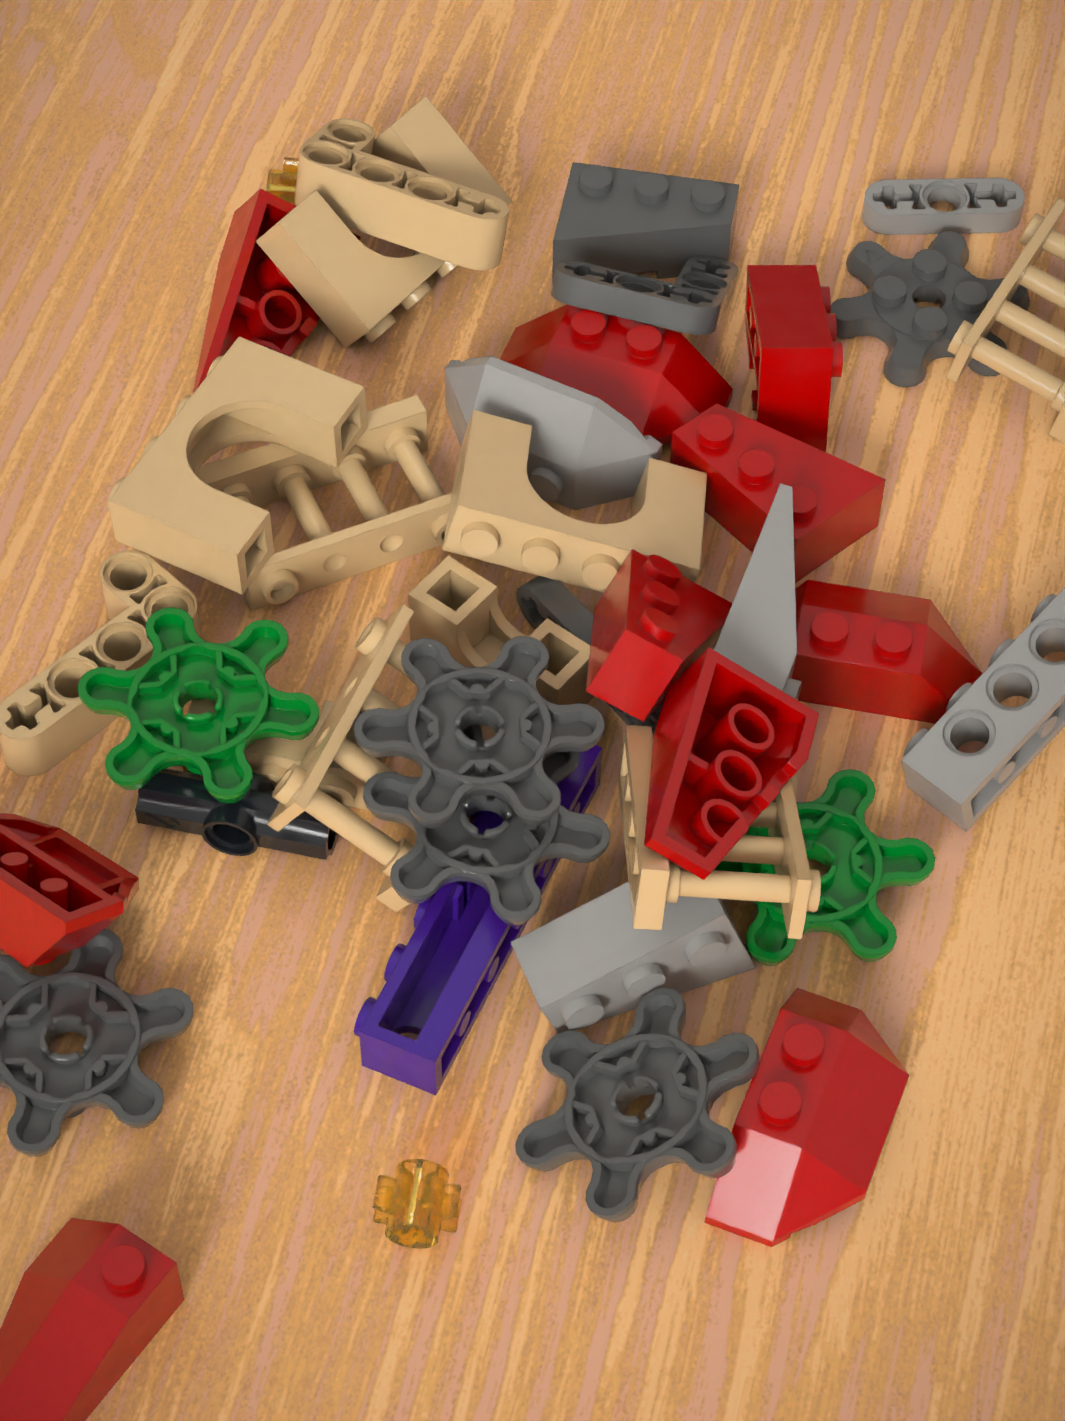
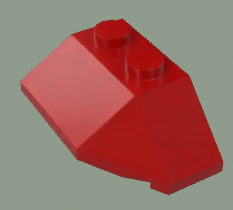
[500,304,733,444]
[792,580,982,724]
[0,813,139,967]
[704,988,909,1247]

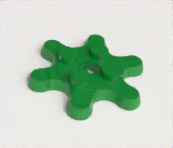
[78,607,319,804]
[714,769,935,966]

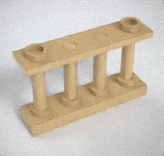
[946,198,1065,444]
[196,395,452,611]
[267,604,497,913]
[618,725,821,939]

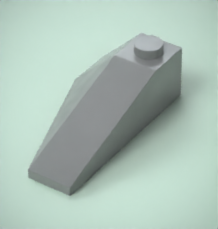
[714,483,802,700]

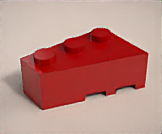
[586,549,732,722]

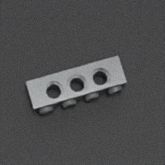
[901,587,1065,832]

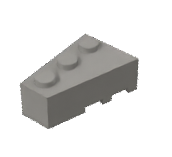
[510,867,756,1033]

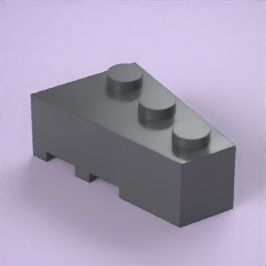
[552,162,739,285]

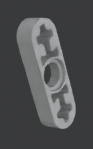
[862,178,1025,235]

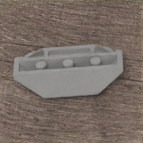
[445,356,662,510]

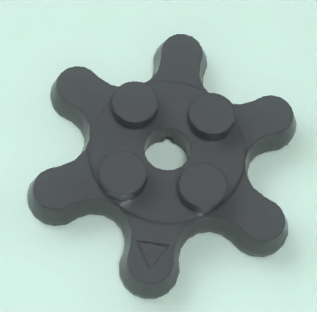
[830,231,1030,388]
[354,636,605,828]
[363,724,610,925]
[0,929,194,1157]
[515,987,760,1223]

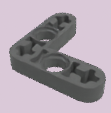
[551,255,738,335]

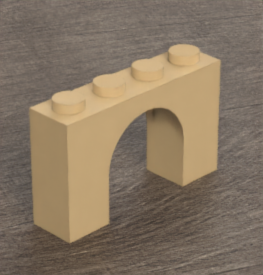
[256,96,513,348]
[107,337,368,595]
[442,410,707,593]

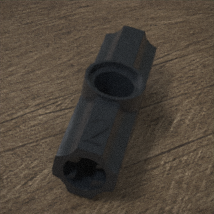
[135,768,338,860]

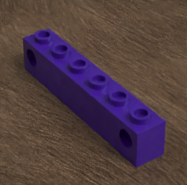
[354,745,602,1095]

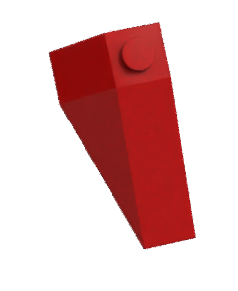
[193,189,361,393]
[644,647,820,880]
[0,1218,184,1421]

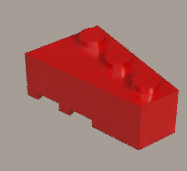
[745,265,843,452]
[670,403,886,583]

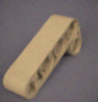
[294,118,510,270]
[0,550,202,777]

